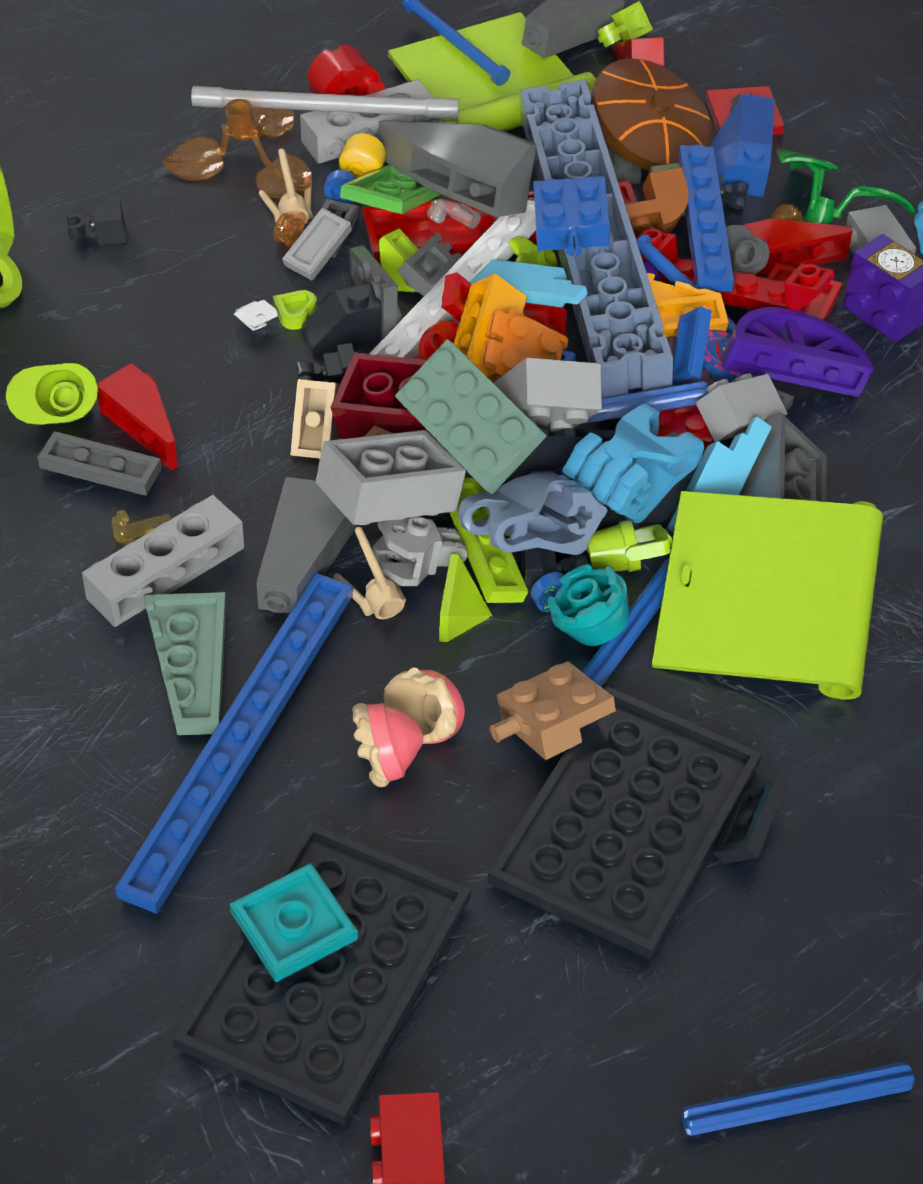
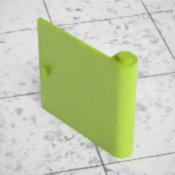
[388,12,596,132]
[652,491,883,700]

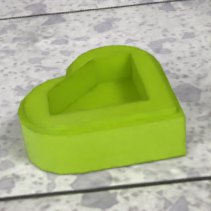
[273,290,317,330]

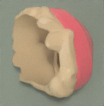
[384,667,465,744]
[352,703,423,787]

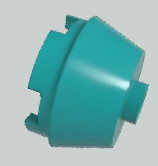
[548,564,629,646]

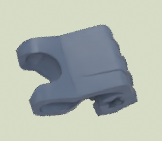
[458,471,607,555]

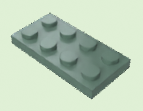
[395,339,547,494]

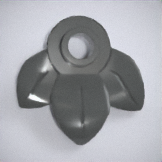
[726,225,769,275]

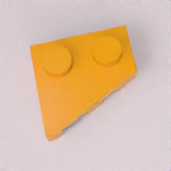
[647,273,729,337]

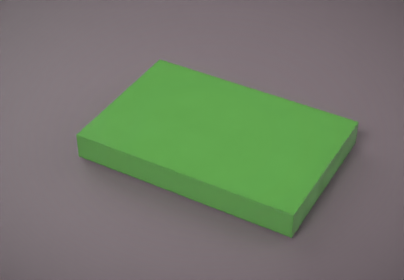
[340,165,442,214]

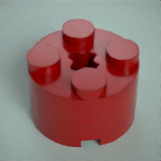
[307,44,385,96]

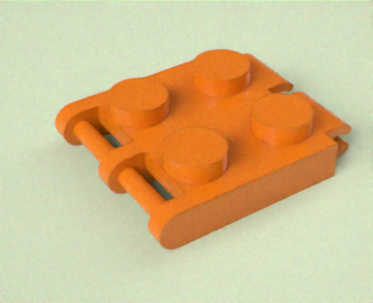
[480,309,568,381]

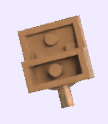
[489,661,616,760]

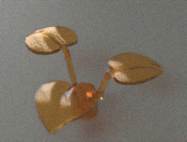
[161,87,312,198]

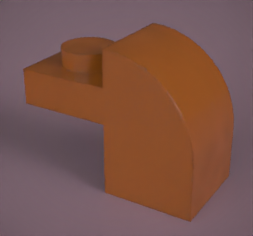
[625,167,689,233]

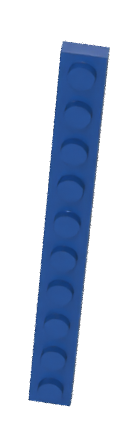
[115,573,353,914]

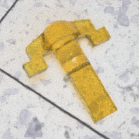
[111,510,172,545]

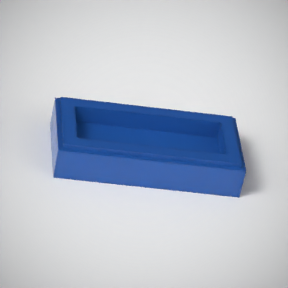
[672,306,712,386]

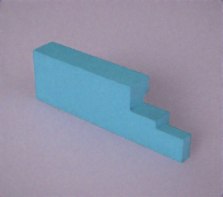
[470,259,588,307]
[667,416,772,532]

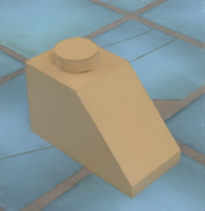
[290,379,340,458]

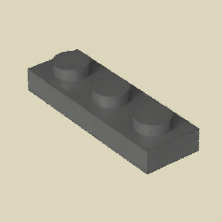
[37,431,162,496]

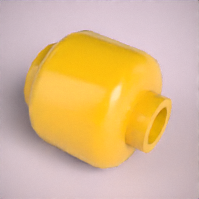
[339,133,386,178]

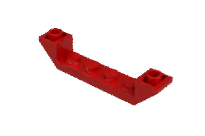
[636,228,835,311]

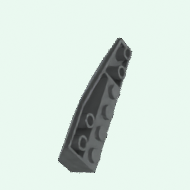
[378,121,536,217]

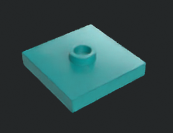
[230,863,358,982]

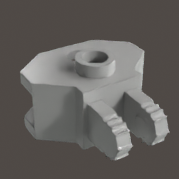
[373,516,469,586]

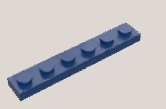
[678,145,734,292]

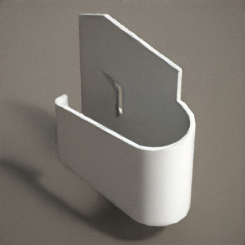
[234,300,278,331]

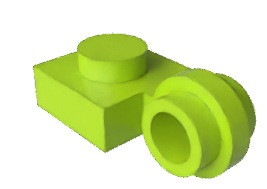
[597,1,653,47]

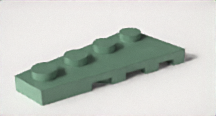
[143,592,227,735]

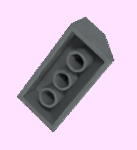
[742,413,827,502]

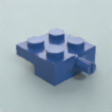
[533,176,610,256]

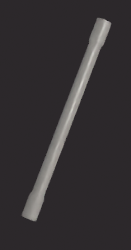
[191,86,458,119]

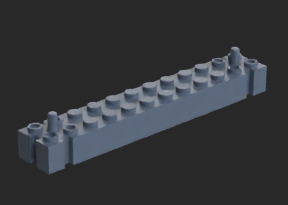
[520,80,673,398]

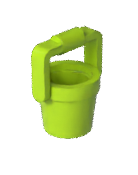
[586,520,673,572]

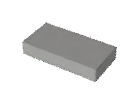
[282,208,352,281]

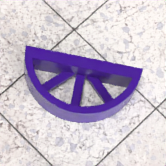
[722,307,874,397]

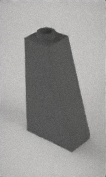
[522,0,625,58]
[256,477,358,613]

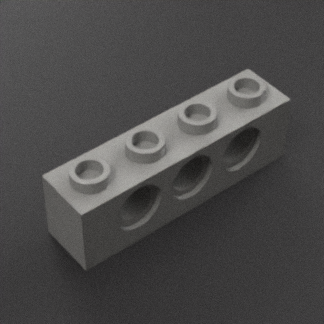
[300,80,436,164]
[82,495,244,627]

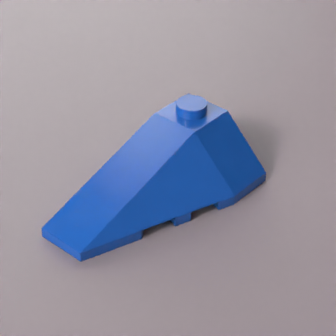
[709,94,775,197]

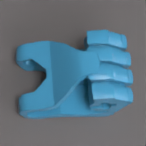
[562,403,704,523]

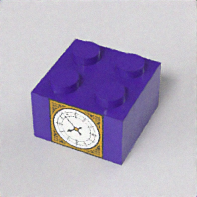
[843,234,923,343]

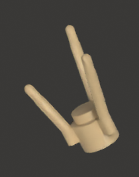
[259,149,313,229]
[333,527,406,620]

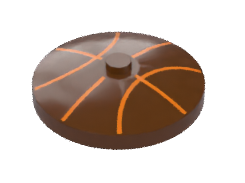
[590,59,712,171]

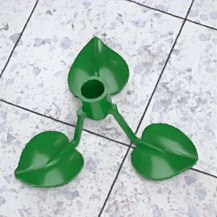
[777,149,915,225]

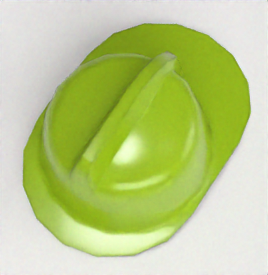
[6,363,98,425]

